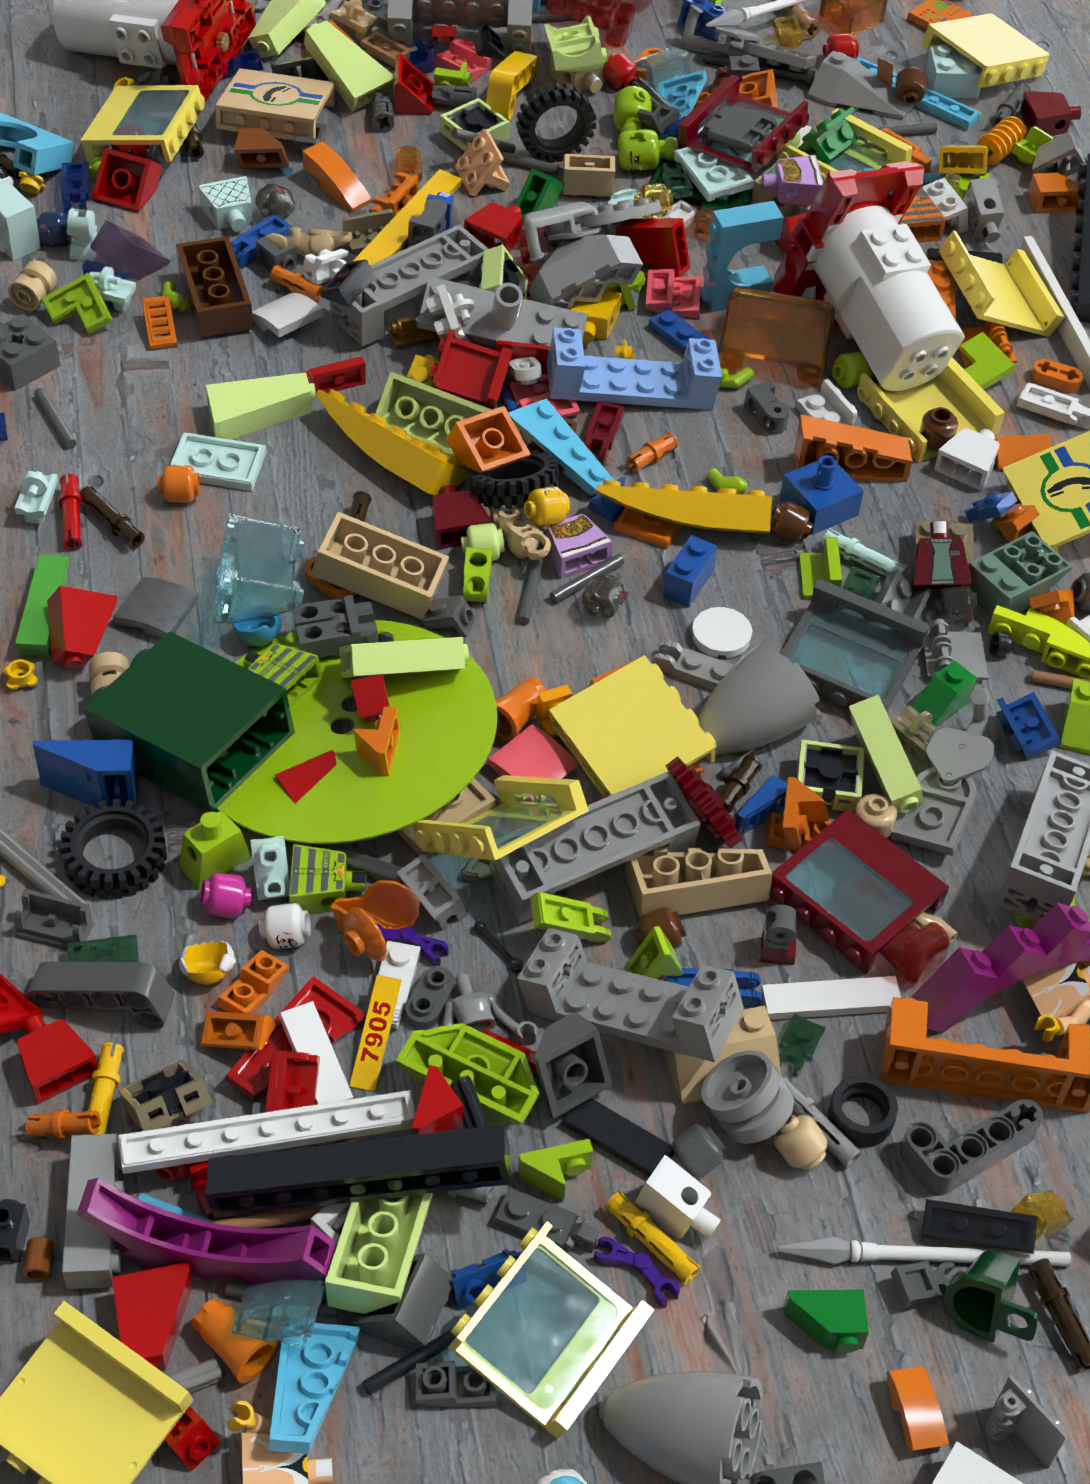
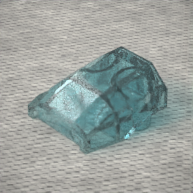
[231,1279,325,1346]

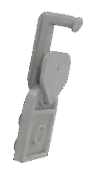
[682,4,817,72]
[524,198,661,262]
[891,688,994,856]

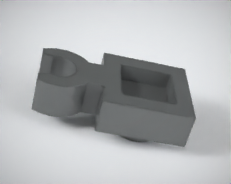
[891,1261,955,1307]

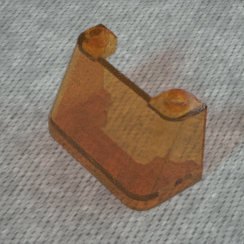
[718,287,835,386]

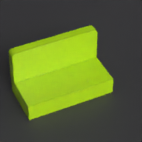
[799,537,842,600]

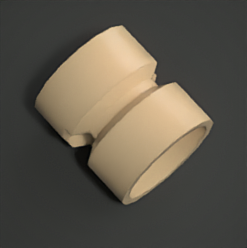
[8,260,57,311]
[88,652,130,695]

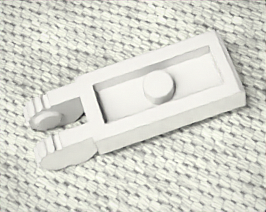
[378,941,421,1029]

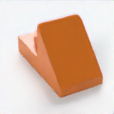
[1029,589,1074,625]
[353,707,400,776]
[783,777,829,848]

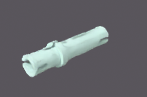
[821,528,908,577]

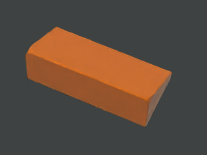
[995,434,1051,471]
[200,1011,277,1050]

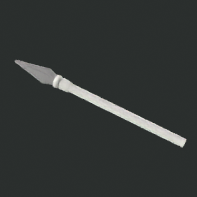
[706,0,812,27]
[777,1237,1071,1267]

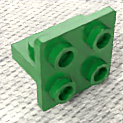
[797,106,859,164]

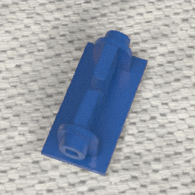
[450,1249,527,1310]

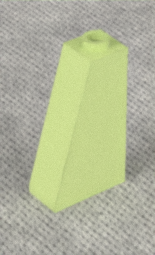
[248,0,326,59]
[304,20,395,112]
[206,372,316,440]
[339,637,469,679]
[849,695,924,813]

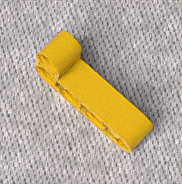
[486,51,539,120]

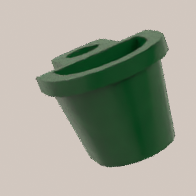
[944,1250,1038,1342]

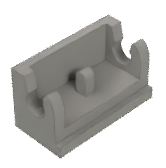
[396,853,467,929]

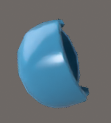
[232,605,282,647]

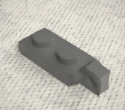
[494,1187,599,1253]

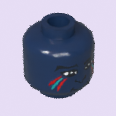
[36,211,73,246]

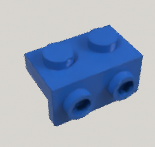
[996,692,1062,760]

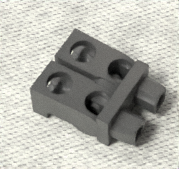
[292,595,379,658]

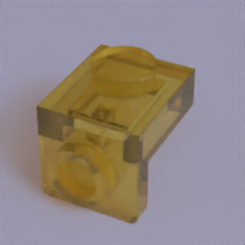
[772,15,808,48]
[1010,1190,1074,1241]

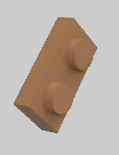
[360,31,412,68]

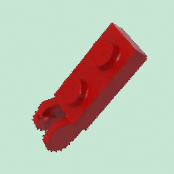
[432,25,456,42]

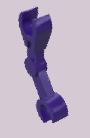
[375,923,449,966]
[593,1237,680,1308]

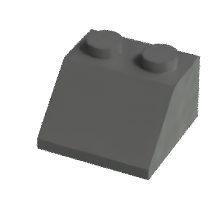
[534,1011,613,1119]
[346,1254,453,1348]

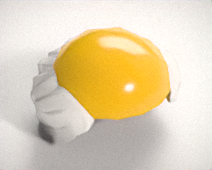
[179,941,236,985]

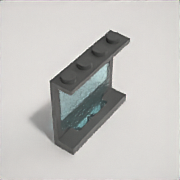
[780,579,930,712]

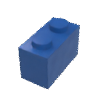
[663,535,718,607]

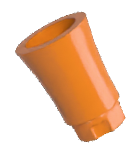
[495,677,548,742]
[192,1298,278,1384]

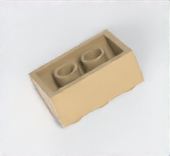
[661,1005,782,1107]

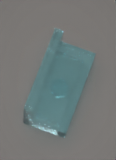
[635,46,691,90]

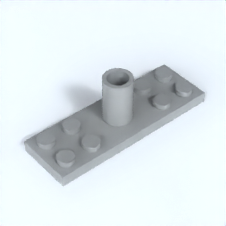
[417,276,588,346]

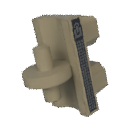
[890,705,939,763]

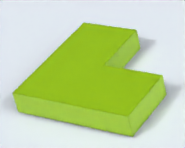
[41,273,113,334]
[961,332,1015,390]

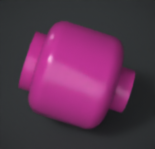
[200,873,251,918]

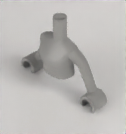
[443,973,538,1045]

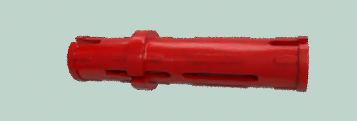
[58,473,82,551]

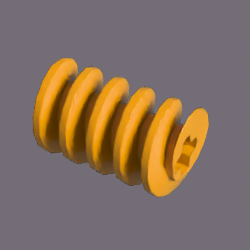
[977,116,1027,165]

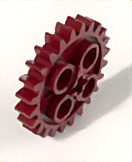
[665,756,743,849]

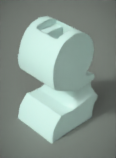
[67,208,100,261]

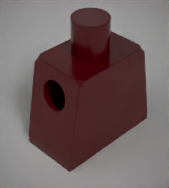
[1019,91,1082,136]
[432,485,491,550]

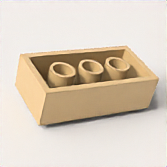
[311,512,449,620]

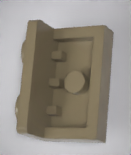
[342,209,394,256]

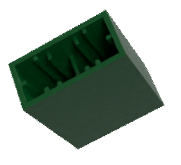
[84,631,295,812]

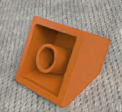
[446,406,531,474]

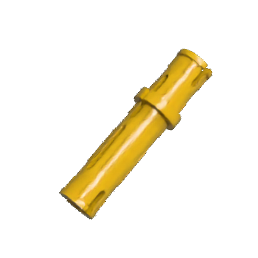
[82,1042,124,1135]
[605,1190,701,1285]

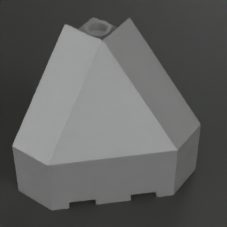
[529,235,643,310]

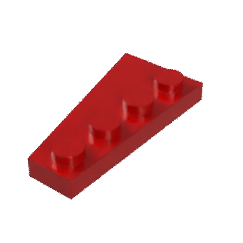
[225,976,367,1101]

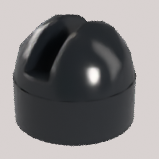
[989,631,1015,656]

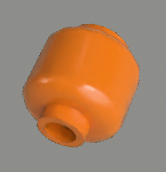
[157,465,200,503]

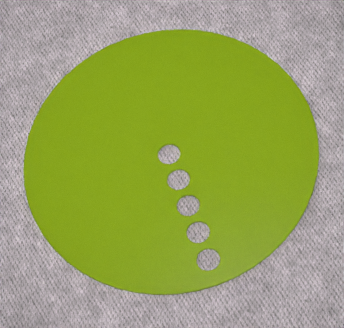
[217,620,497,844]

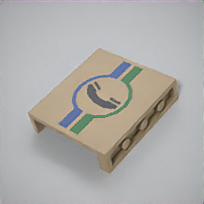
[215,68,335,140]

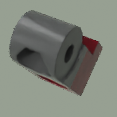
[760,905,796,965]

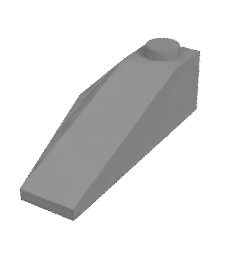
[807,51,914,120]

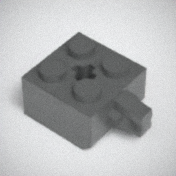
[0,314,60,391]

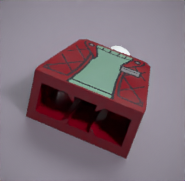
[911,521,971,590]

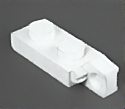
[1017,383,1090,429]

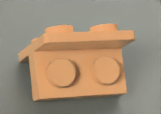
[455,129,511,197]

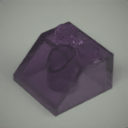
[90,220,171,280]

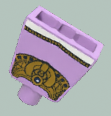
[761,155,823,206]
[546,514,612,579]

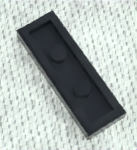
[564,1098,674,1177]
[921,1199,1038,1255]

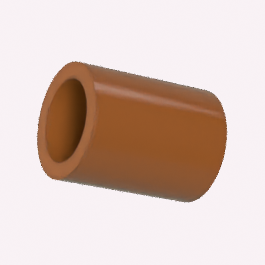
[23,1237,54,1281]

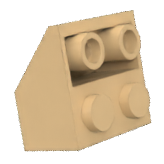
[563,154,615,197]

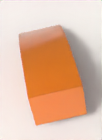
[303,141,372,212]

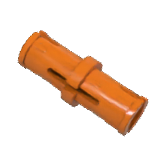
[270,265,324,302]
[625,432,678,473]
[25,1109,101,1139]

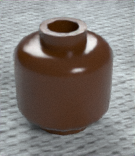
[895,66,927,104]
[919,407,958,449]
[770,501,813,544]
[634,907,686,949]

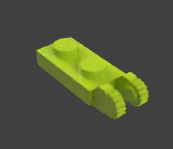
[530,892,612,943]

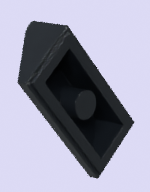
[474,25,506,60]
[320,259,375,306]

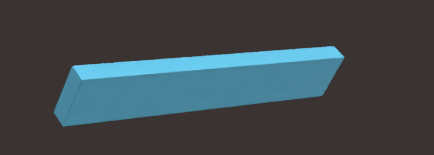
[857,57,981,131]

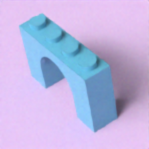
[0,112,74,175]
[700,201,784,313]

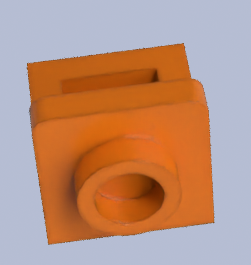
[995,504,1040,543]

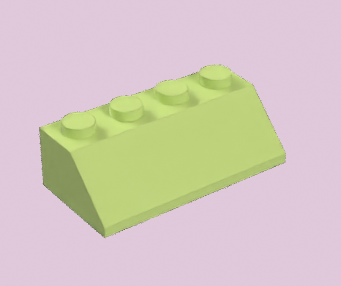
[375,371,491,457]
[325,1193,433,1314]

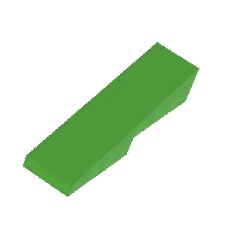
[15,554,70,658]

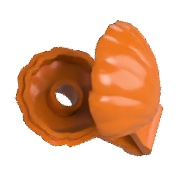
[331,880,420,961]

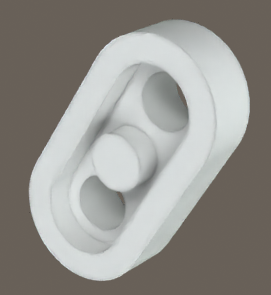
[509,357,542,385]

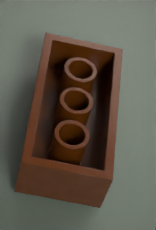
[176,236,253,337]

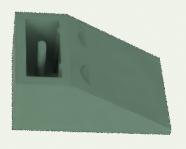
[966,531,1073,615]

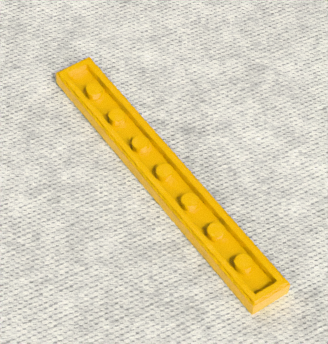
[353,169,462,265]

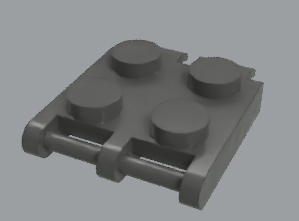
[703,105,777,153]

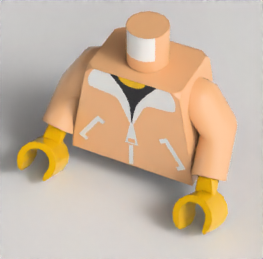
[1022,962,1090,1042]
[227,1401,333,1484]

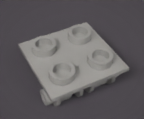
[923,619,988,680]
[985,1375,1068,1469]

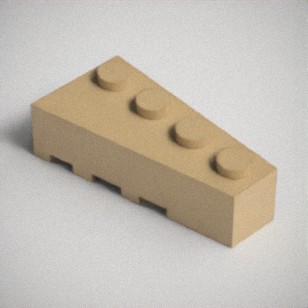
[624,847,772,917]

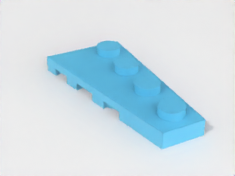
[657,69,708,140]
[508,398,615,496]
[268,1320,361,1454]

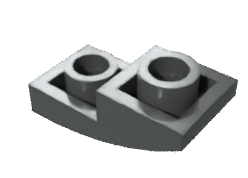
[416,1360,498,1408]

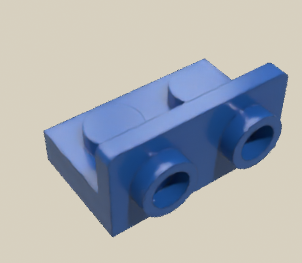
[677,0,727,41]

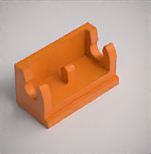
[369,172,418,217]

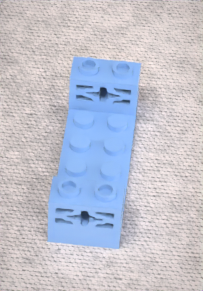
[546,327,722,410]

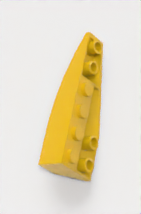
[316,389,469,496]
[596,480,772,534]

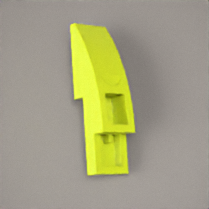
[987,605,1090,680]

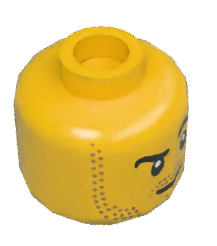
[524,486,570,527]

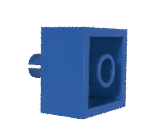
[779,455,864,535]

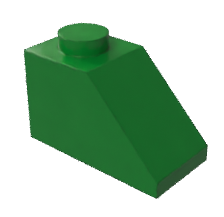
[515,168,564,222]
[912,660,978,727]
[783,1290,869,1353]

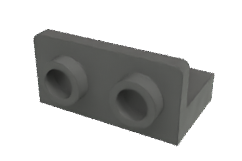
[875,569,931,620]

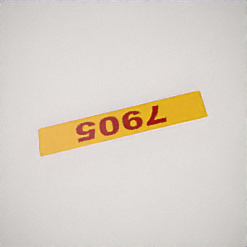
[350,975,402,1091]

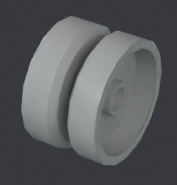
[701,1050,794,1144]

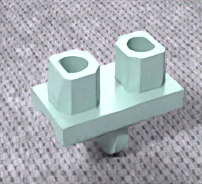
[89,266,136,312]
[15,471,58,524]
[250,835,290,900]

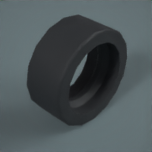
[827,1075,899,1147]

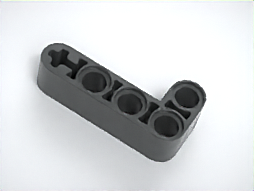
[27,962,175,1029]
[900,1099,1043,1195]

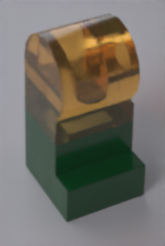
[695,194,729,236]

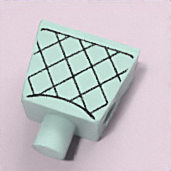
[198,176,253,232]

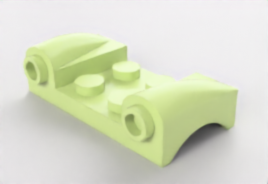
[544,16,608,72]

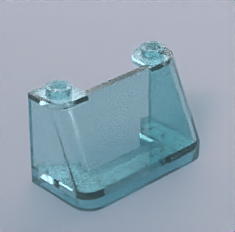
[214,514,305,625]

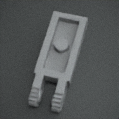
[652,640,734,690]

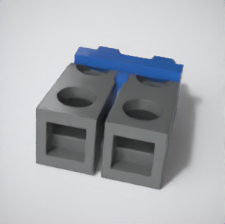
[408,192,454,248]

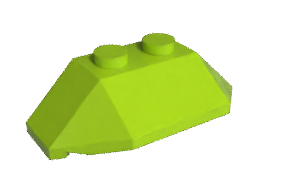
[395,1023,539,1126]

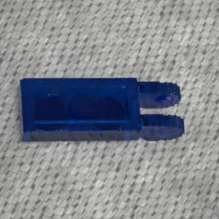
[62,162,89,214]

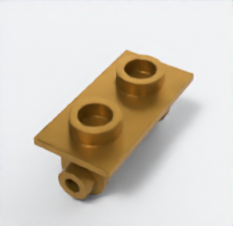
[388,314,439,347]

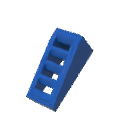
[734,775,787,835]

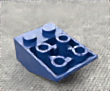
[33,739,139,809]

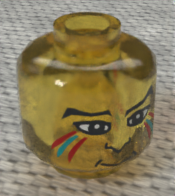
[634,183,673,218]

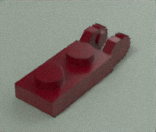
[584,401,625,466]

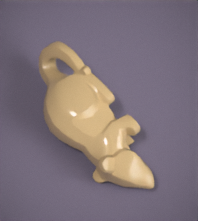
[265,227,352,257]
[489,505,551,560]

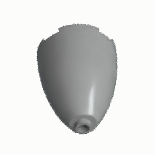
[698,639,821,755]
[599,1371,763,1484]

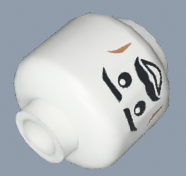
[259,903,311,949]

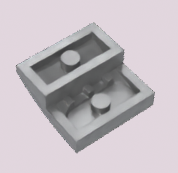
[113,577,200,638]

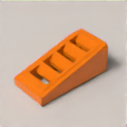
[142,296,178,350]

